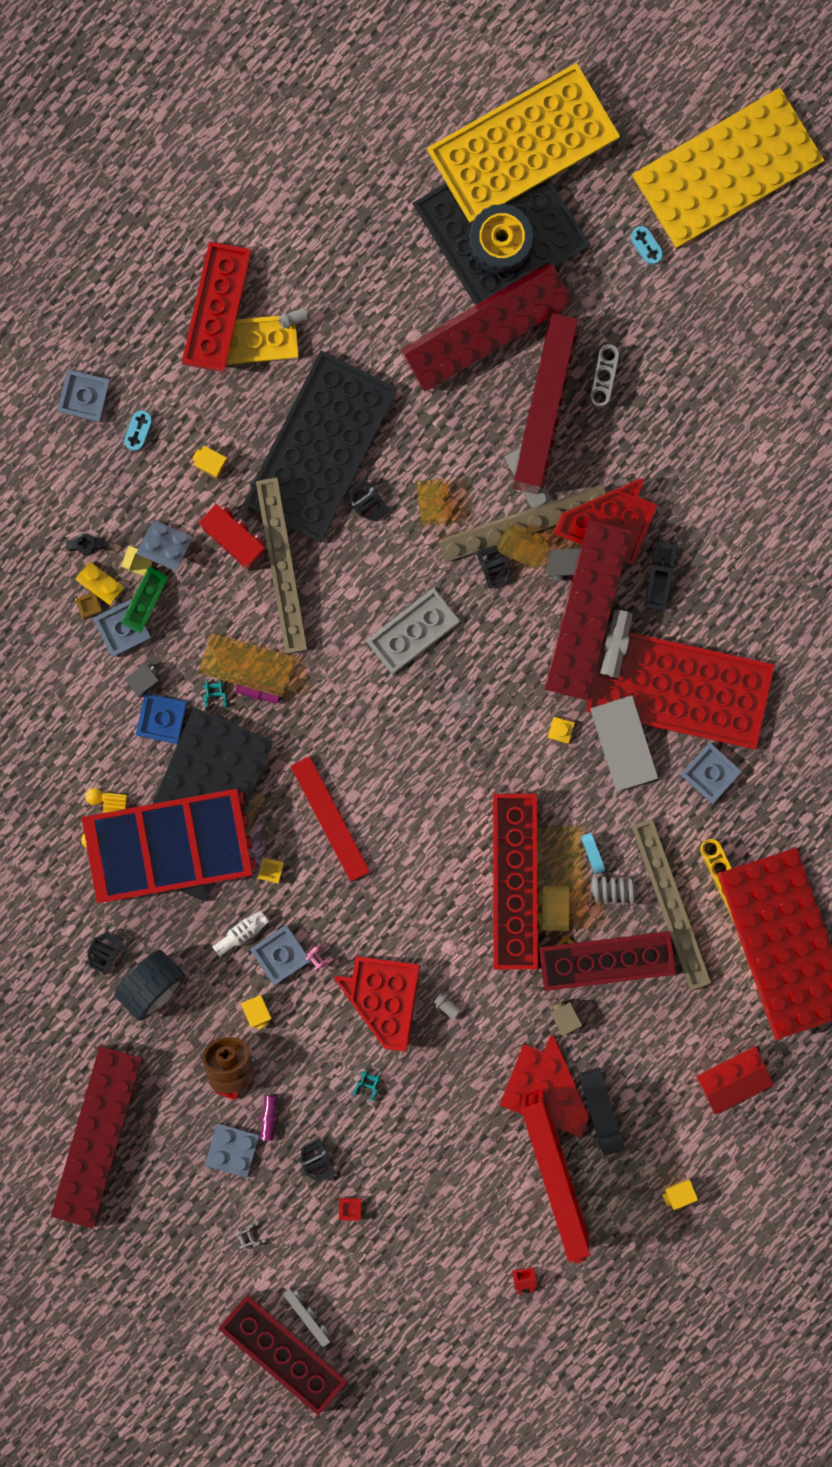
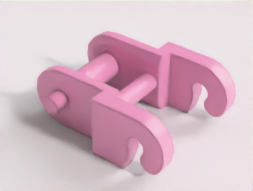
[306,943,334,970]

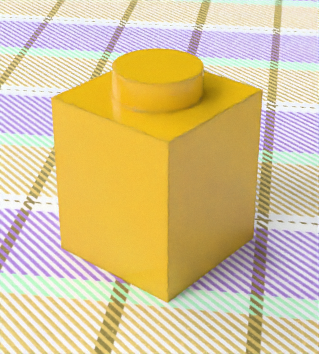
[192,446,228,479]
[241,995,272,1030]
[662,1179,698,1210]

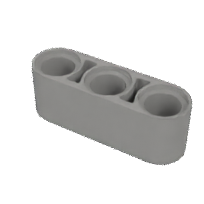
[590,345,619,409]

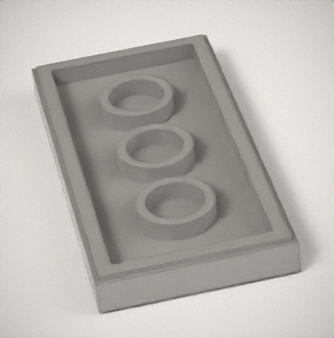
[366,588,461,675]
[590,695,658,791]

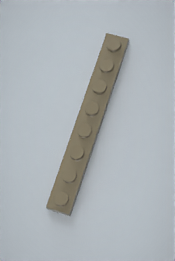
[256,478,308,653]
[438,485,606,562]
[631,819,711,991]

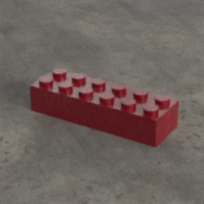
[538,931,676,991]
[218,1293,348,1416]

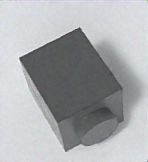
[125,664,160,698]

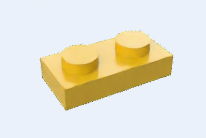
[76,562,124,606]

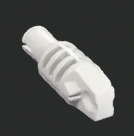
[212,910,269,957]

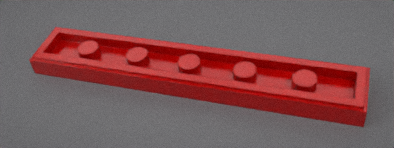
[290,756,370,882]

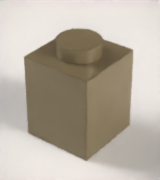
[550,1000,582,1036]

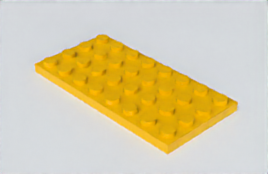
[427,63,620,224]
[632,87,825,249]

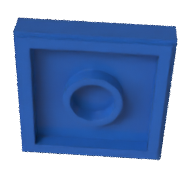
[136,693,188,745]

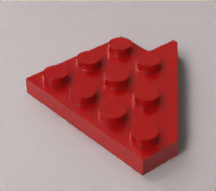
[553,478,657,565]
[334,956,421,1052]
[499,1035,589,1138]

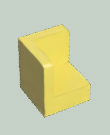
[121,546,153,576]

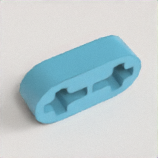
[631,226,662,265]
[124,411,152,451]
[580,833,605,875]

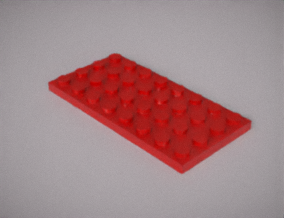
[585,627,774,750]
[717,847,832,1040]

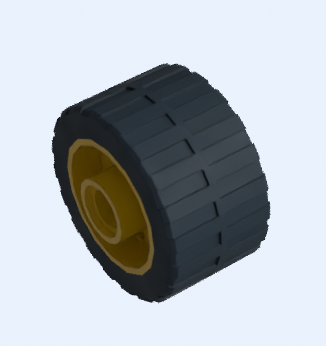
[469,204,535,275]

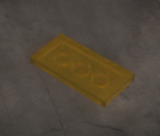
[198,633,294,697]
[537,826,583,915]

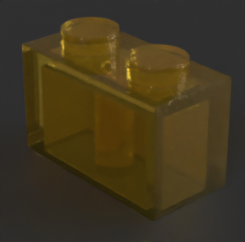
[416,479,451,527]
[496,523,550,570]
[538,886,569,931]

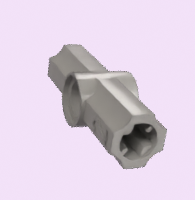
[600,610,633,678]

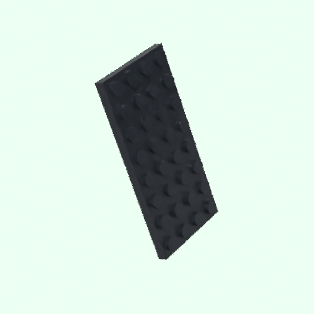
[243,350,398,544]
[125,707,274,902]

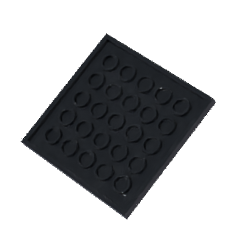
[412,179,591,305]

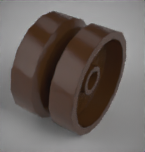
[202,1037,255,1094]

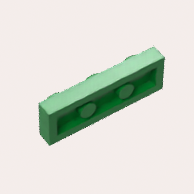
[121,566,168,634]

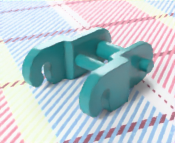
[203,680,227,710]
[352,1070,381,1102]

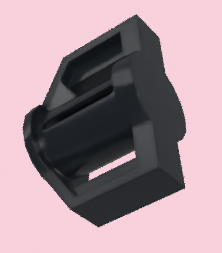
[349,478,388,521]
[66,533,107,556]
[475,545,511,589]
[87,931,125,975]
[300,1138,337,1183]

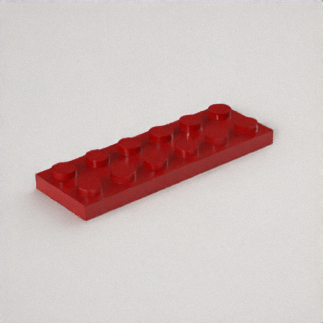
[182,242,252,373]

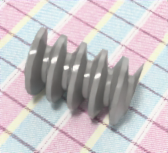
[590,876,635,906]

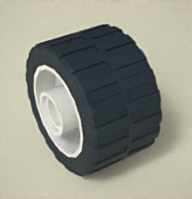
[114,949,186,1021]

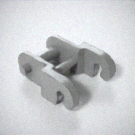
[234,1221,267,1250]

